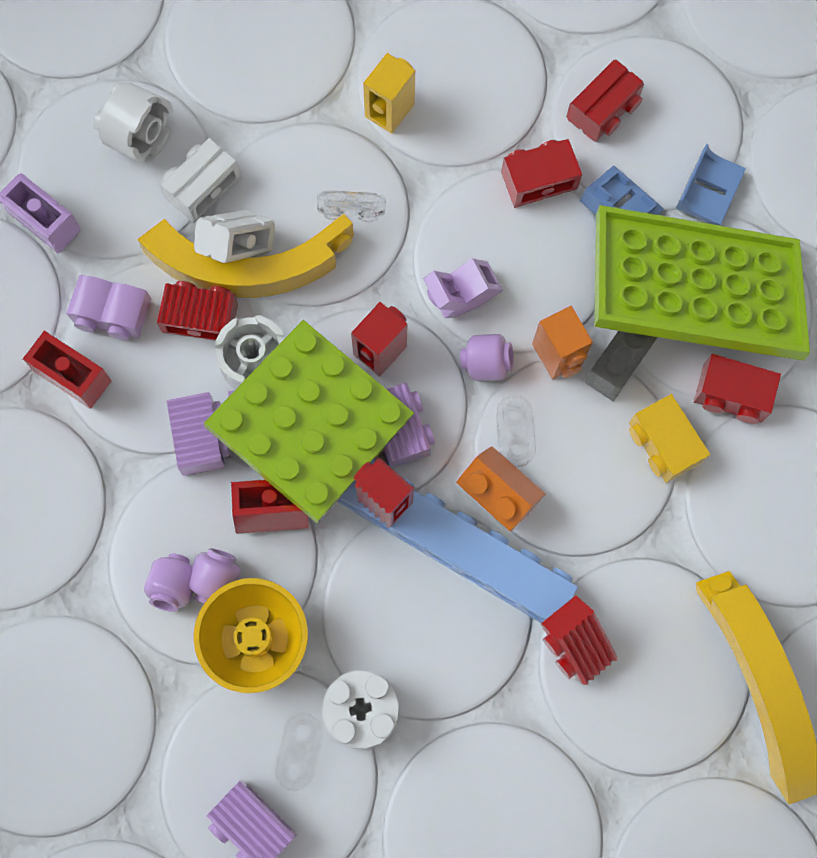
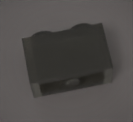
[584,331,658,402]

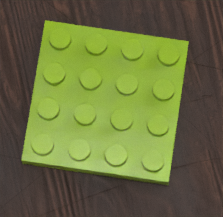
[204,319,414,523]

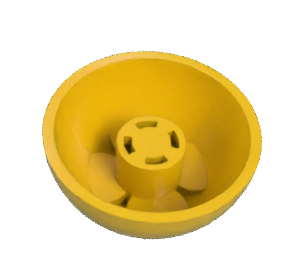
[193,578,308,693]

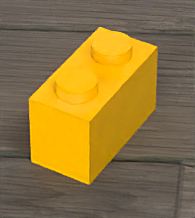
[363,52,416,134]
[629,393,710,483]

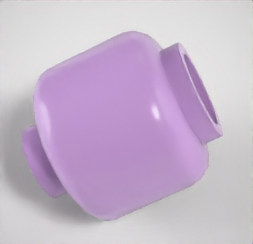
[460,334,514,381]
[189,548,241,604]
[144,553,193,612]

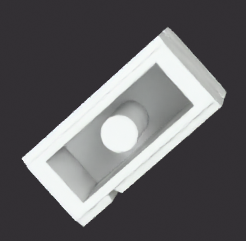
[160,139,241,222]
[194,210,275,263]

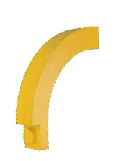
[137,214,354,298]
[696,571,817,805]

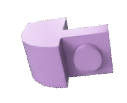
[423,258,503,318]

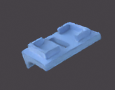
[676,143,746,226]
[580,166,664,215]

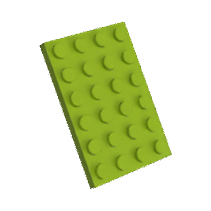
[594,205,810,361]

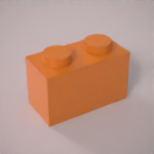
[532,305,593,380]
[456,446,546,532]

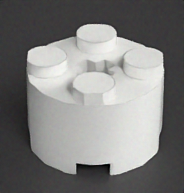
[93,81,173,163]
[215,315,285,390]
[322,670,399,749]

